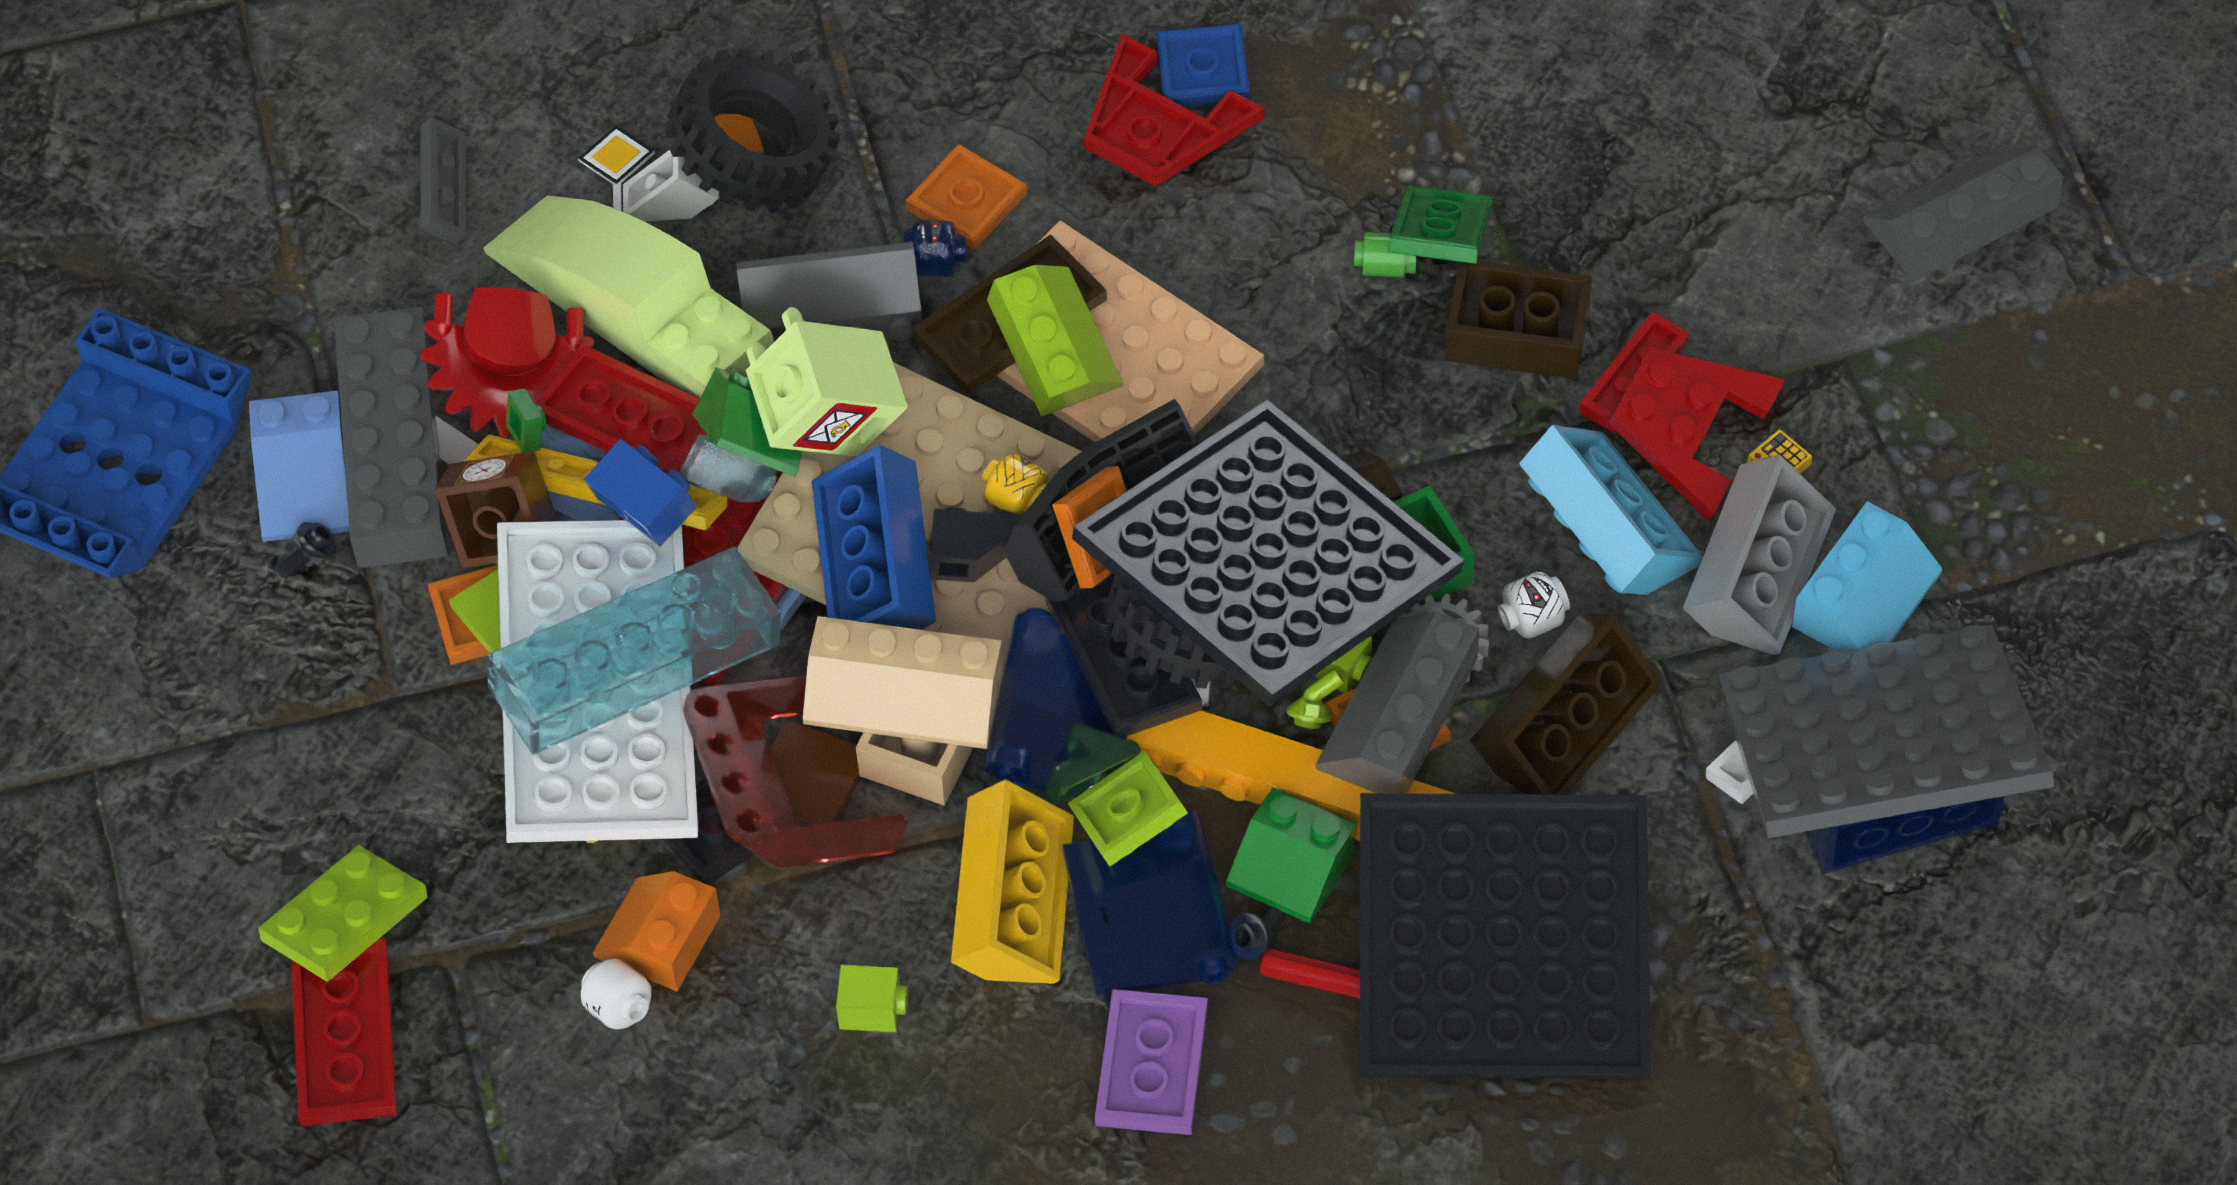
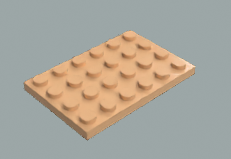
[996,221,1264,442]

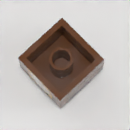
[435,451,558,569]

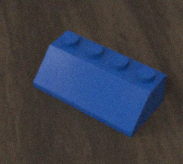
[812,444,936,630]

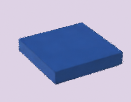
[1156,24,1250,107]

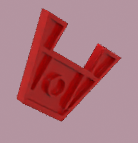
[1084,33,1265,186]
[1608,348,1786,522]

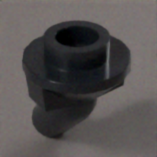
[275,522,336,579]
[1229,906,1287,960]

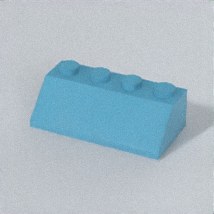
[1519,425,1703,595]

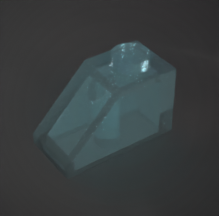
[678,435,777,502]

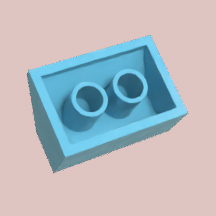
[1792,501,1942,651]

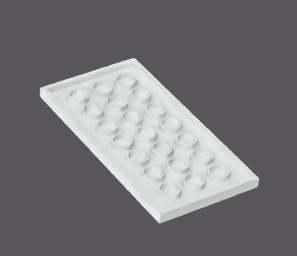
[497,520,698,843]

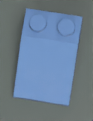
[249,390,350,542]

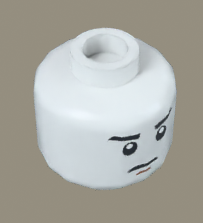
[581,958,652,1030]

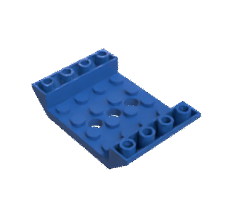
[0,308,252,579]

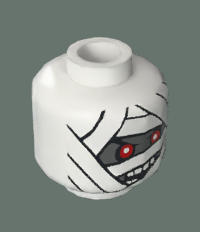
[1498,572,1570,638]

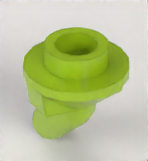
[1286,668,1345,729]

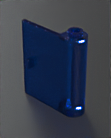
[985,608,1128,798]
[1062,810,1238,995]

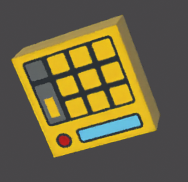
[1747,429,1812,474]

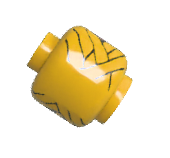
[982,452,1049,515]

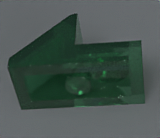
[1044,724,1141,806]

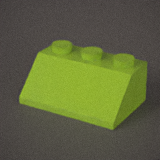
[987,265,1123,417]

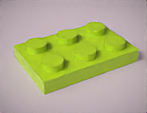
[258,845,428,982]

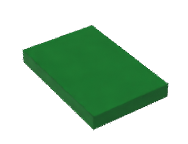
[1388,185,1493,263]

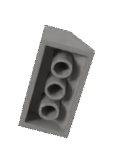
[1682,455,1836,655]

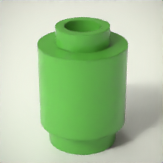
[1354,232,1416,278]

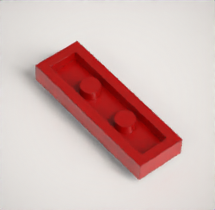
[1579,311,1690,434]

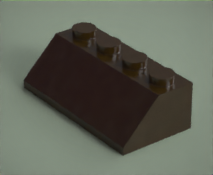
[1470,614,1663,795]

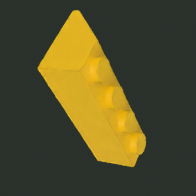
[951,779,1074,984]

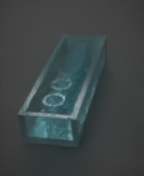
[488,546,781,755]

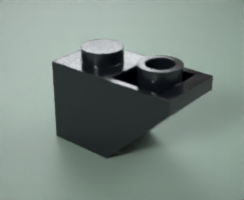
[929,507,1023,582]

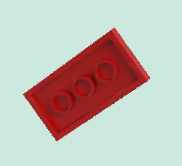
[534,345,714,480]
[291,938,397,1127]

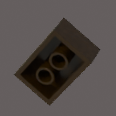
[1445,261,1592,379]

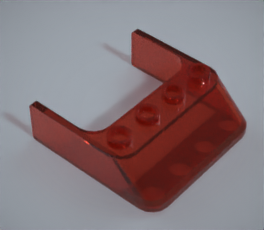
[683,675,908,867]

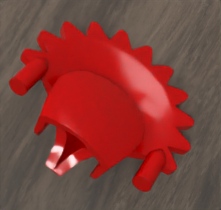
[420,287,594,439]

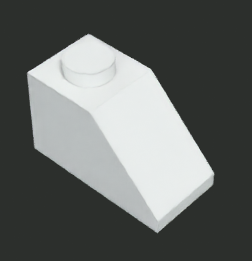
[623,150,719,222]

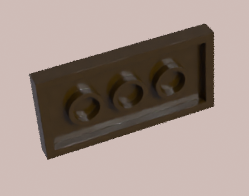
[912,235,1107,394]

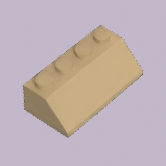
[803,616,1004,749]

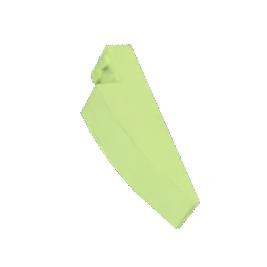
[484,195,774,399]

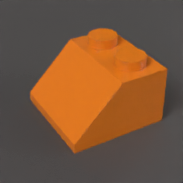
[593,871,721,991]

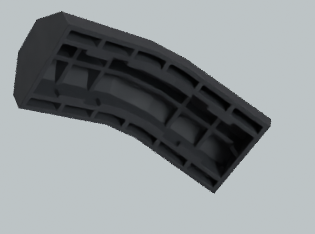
[1004,399,1199,602]

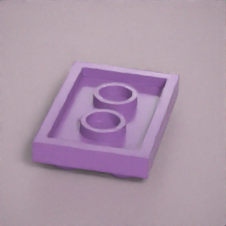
[1095,989,1208,1135]

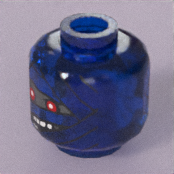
[903,220,967,277]

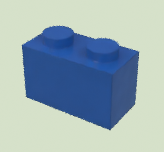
[584,439,697,547]

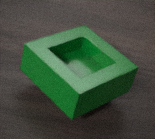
[506,388,546,453]

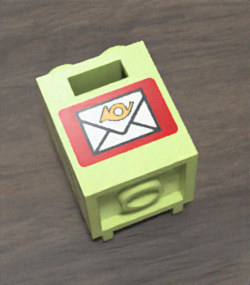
[746,307,908,457]

